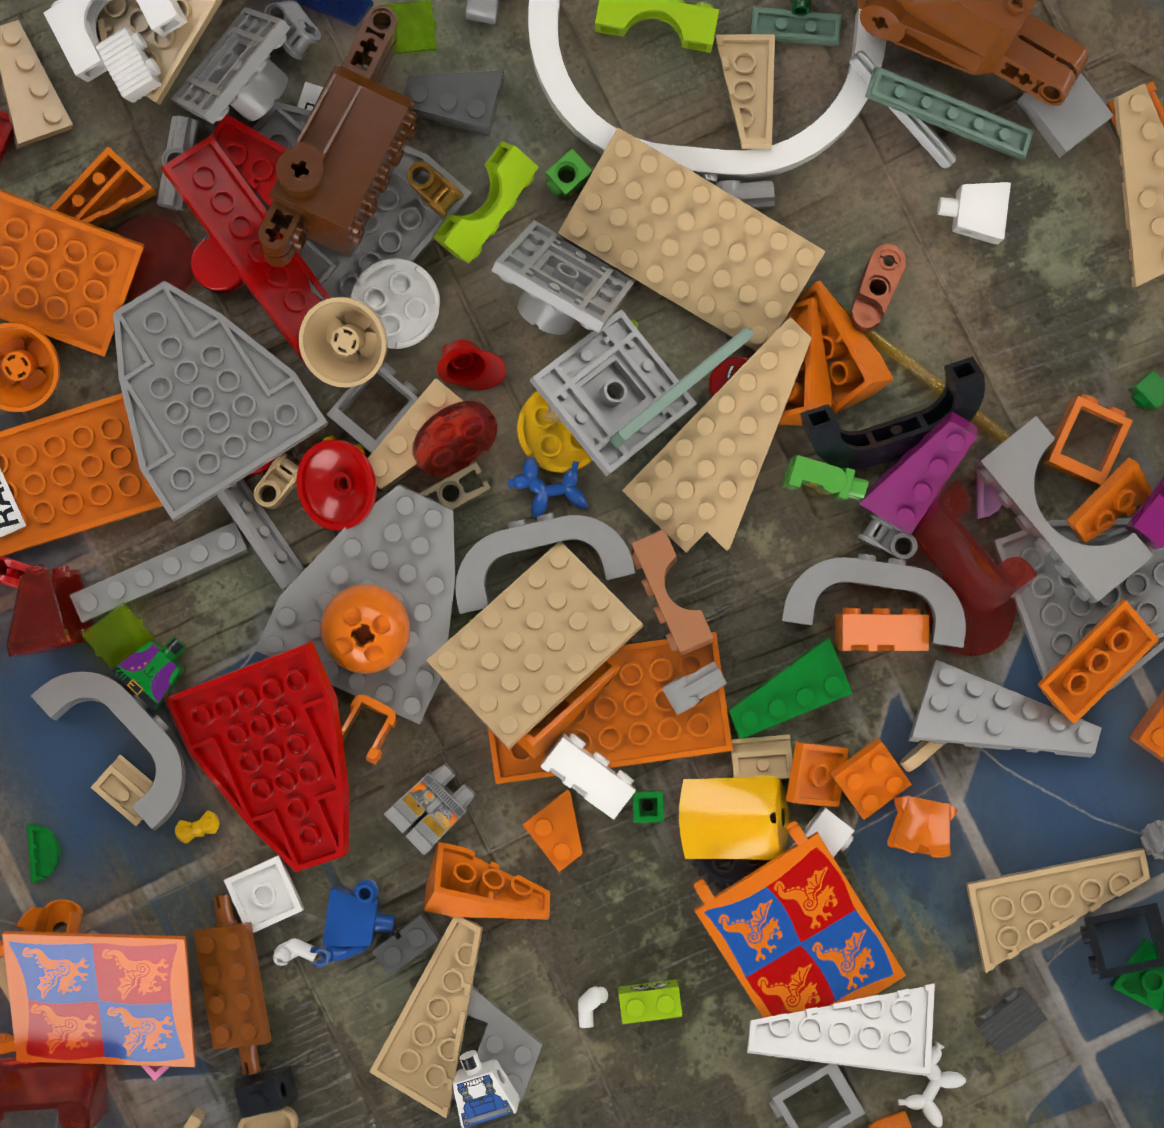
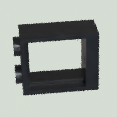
[1080,903,1164,980]

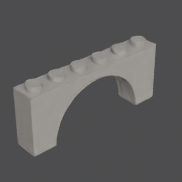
[975,416,1153,604]

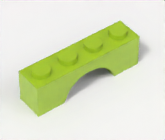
[595,0,719,53]
[432,141,539,264]

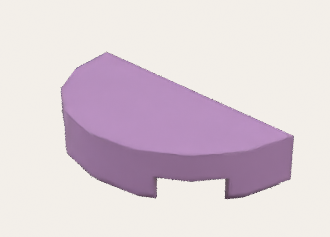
[976,459,1002,519]

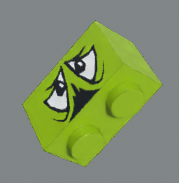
[618,979,682,1024]

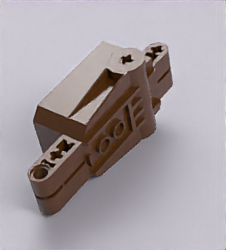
[259,5,417,267]

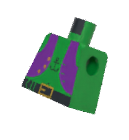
[112,636,187,710]

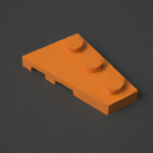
[1067,457,1152,543]

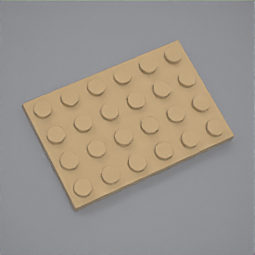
[426,542,643,749]

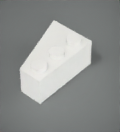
[541,733,636,819]

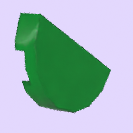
[26,823,61,884]

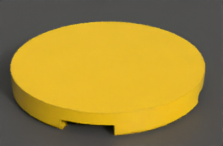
[517,391,593,473]

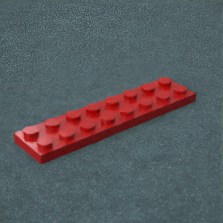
[161,135,352,367]

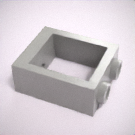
[327,362,420,453]
[769,1062,865,1128]

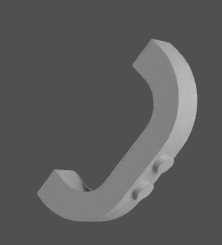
[455,513,636,614]
[782,554,966,648]
[31,672,186,831]

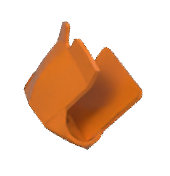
[887,795,958,858]
[16,899,84,933]

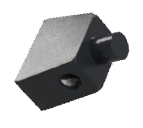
[234,1065,298,1118]

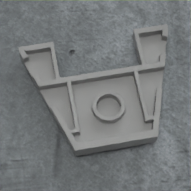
[452,986,543,1102]

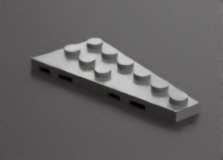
[908,660,1102,758]

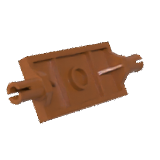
[193,893,272,1075]

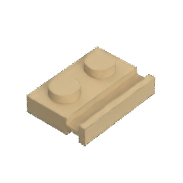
[731,734,793,780]
[90,754,153,827]

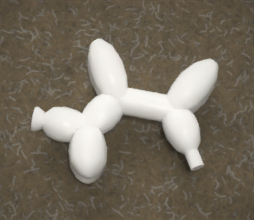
[898,1041,966,1127]

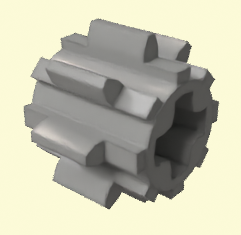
[1140,820,1164,860]

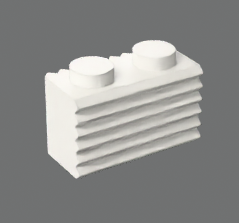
[95,27,162,103]

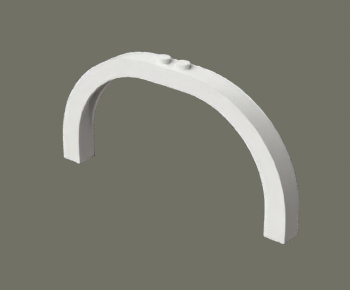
[528,0,887,184]

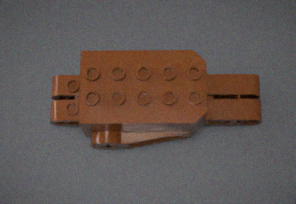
[856,0,1089,106]

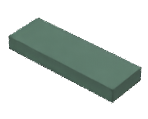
[750,6,842,47]

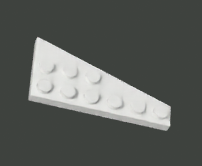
[747,983,935,1076]

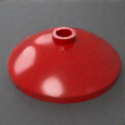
[296,440,377,531]

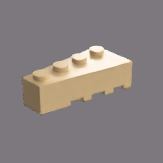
[368,378,484,491]

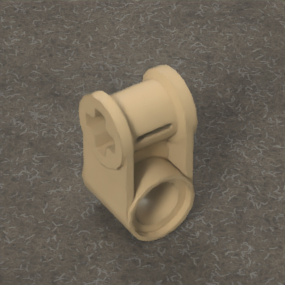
[254,452,299,509]

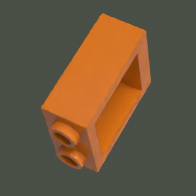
[1042,394,1133,488]

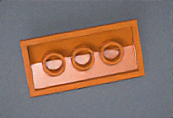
[1038,599,1159,724]

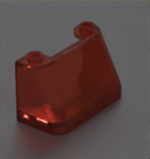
[912,480,1038,616]
[6,564,98,657]
[0,1058,109,1128]

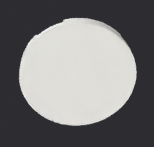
[350,258,440,349]

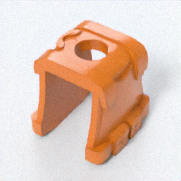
[341,694,397,765]

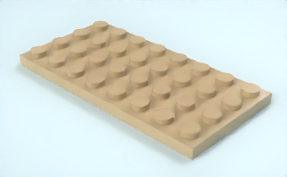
[558,127,826,351]

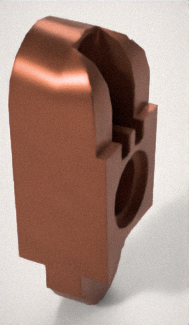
[849,244,907,332]

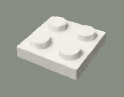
[224,855,305,933]

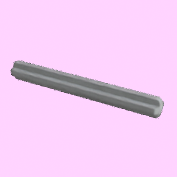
[850,50,956,169]

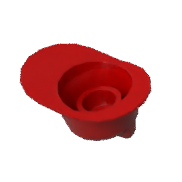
[437,339,506,390]

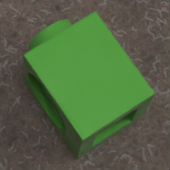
[546,148,592,200]

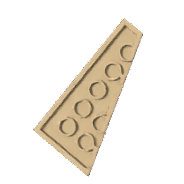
[1114,83,1164,287]
[966,848,1150,973]
[369,917,483,1118]

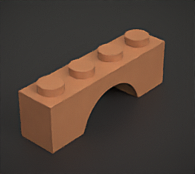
[630,529,714,656]

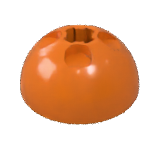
[0,322,60,412]
[320,584,410,674]

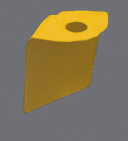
[679,776,789,860]

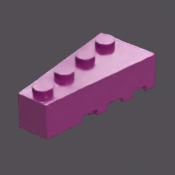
[859,412,978,535]

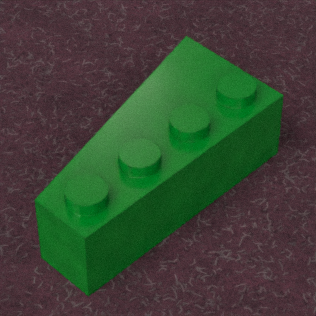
[727,637,852,739]

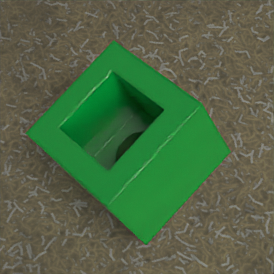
[1128,370,1164,411]
[632,789,664,823]

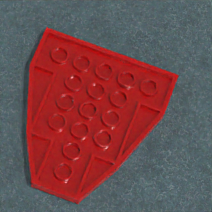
[164,641,349,872]

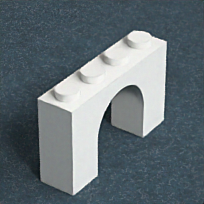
[43,0,188,82]

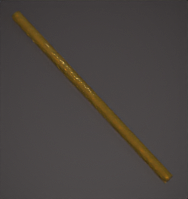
[837,301,1011,442]

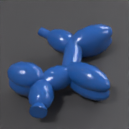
[507,456,588,519]

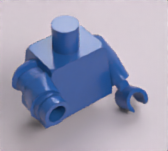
[310,879,395,967]

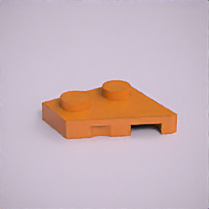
[523,789,583,872]

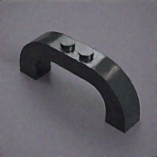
[800,356,985,469]

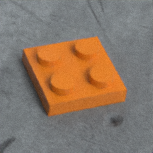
[830,738,912,820]
[786,741,849,807]

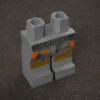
[384,763,476,855]

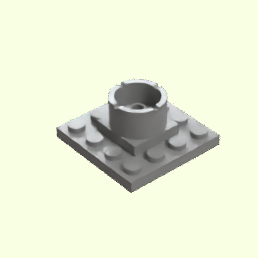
[171,7,291,124]
[491,220,636,335]
[529,309,697,477]

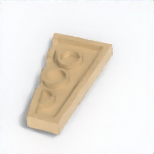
[0,20,73,149]
[715,34,775,149]

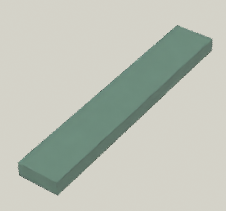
[865,66,1034,160]
[609,327,754,448]

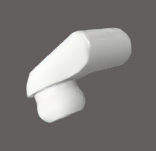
[273,938,317,966]
[578,986,608,1028]

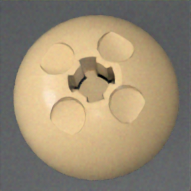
[299,297,388,388]

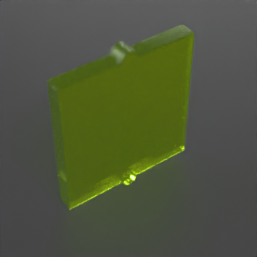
[380,0,437,54]
[82,603,156,670]

